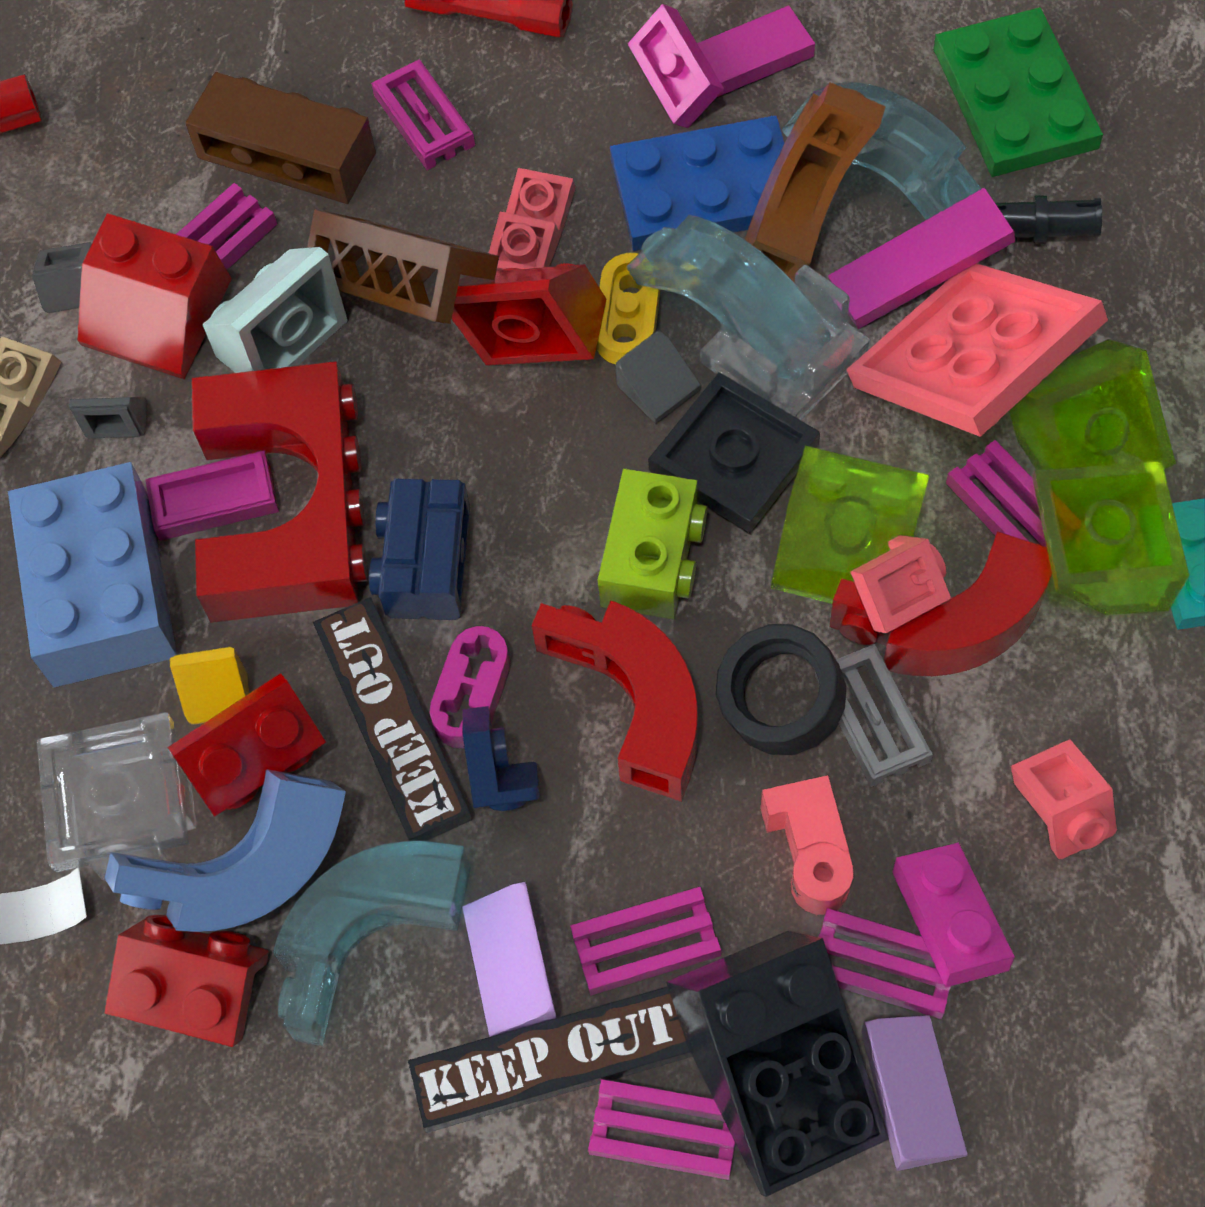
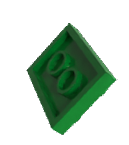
[933,7,1103,177]

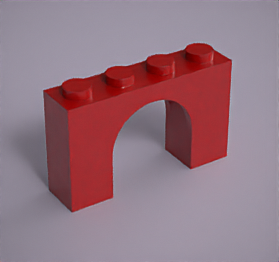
[192,361,368,623]

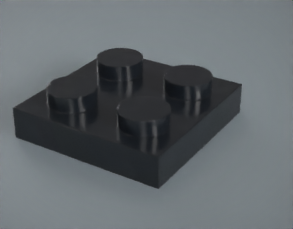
[648,372,820,533]

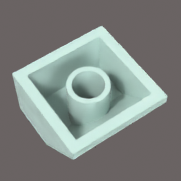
[202,247,348,373]

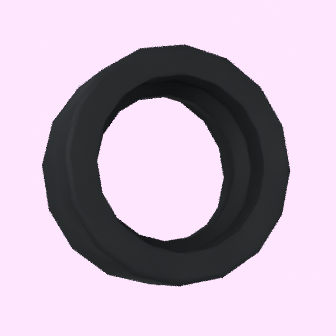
[716,624,846,755]

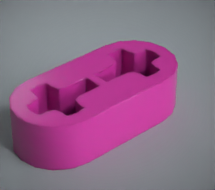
[429,626,510,748]

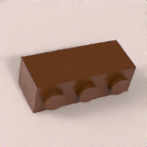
[185,72,376,204]

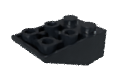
[666,931,889,1197]

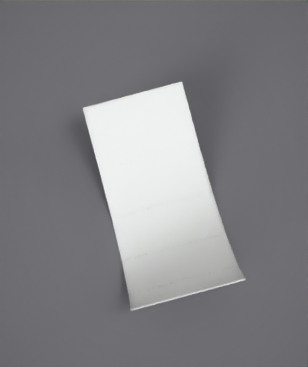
[0,867,87,944]

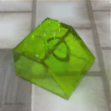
[1009,339,1176,513]
[771,446,930,604]
[1032,461,1189,615]

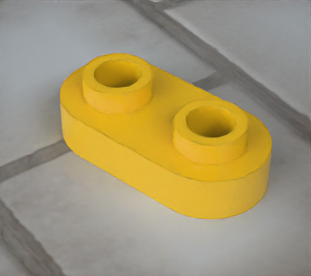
[596,253,660,364]

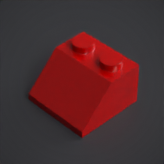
[77,213,232,380]
[452,263,607,366]

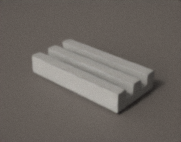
[815,644,933,787]

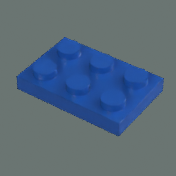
[610,115,785,251]

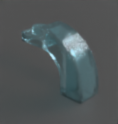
[782,82,982,220]
[626,215,834,381]
[273,841,471,1046]

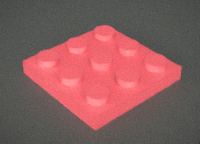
[846,263,1108,437]

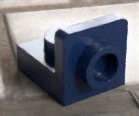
[462,706,540,811]

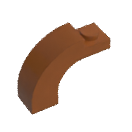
[736,82,886,288]

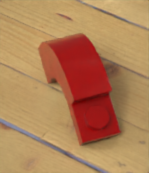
[829,531,1060,677]
[532,600,697,802]

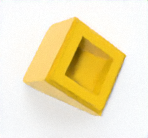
[170,647,249,724]

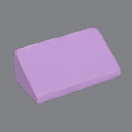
[462,882,556,1037]
[861,1015,968,1171]

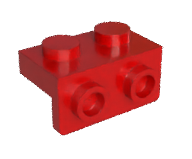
[167,673,326,817]
[104,915,269,1047]

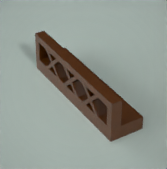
[307,209,500,324]

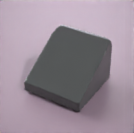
[32,242,92,313]
[615,330,701,424]
[69,397,148,438]

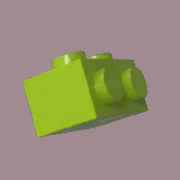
[598,469,707,620]

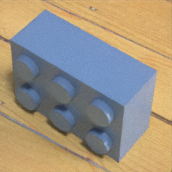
[8,462,177,687]

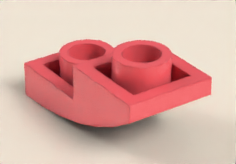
[489,168,576,271]

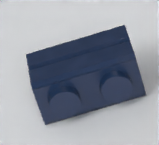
[369,478,470,620]

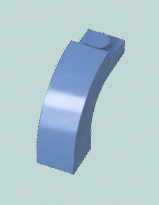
[105,769,346,932]

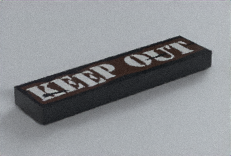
[313,597,472,847]
[408,986,693,1133]

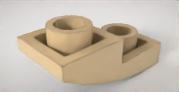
[0,336,62,457]

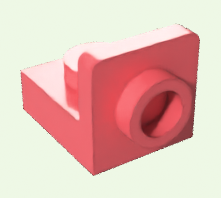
[850,535,951,633]
[1011,739,1117,859]

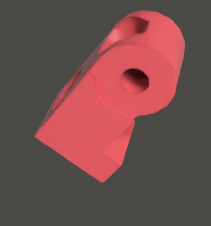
[760,775,853,915]

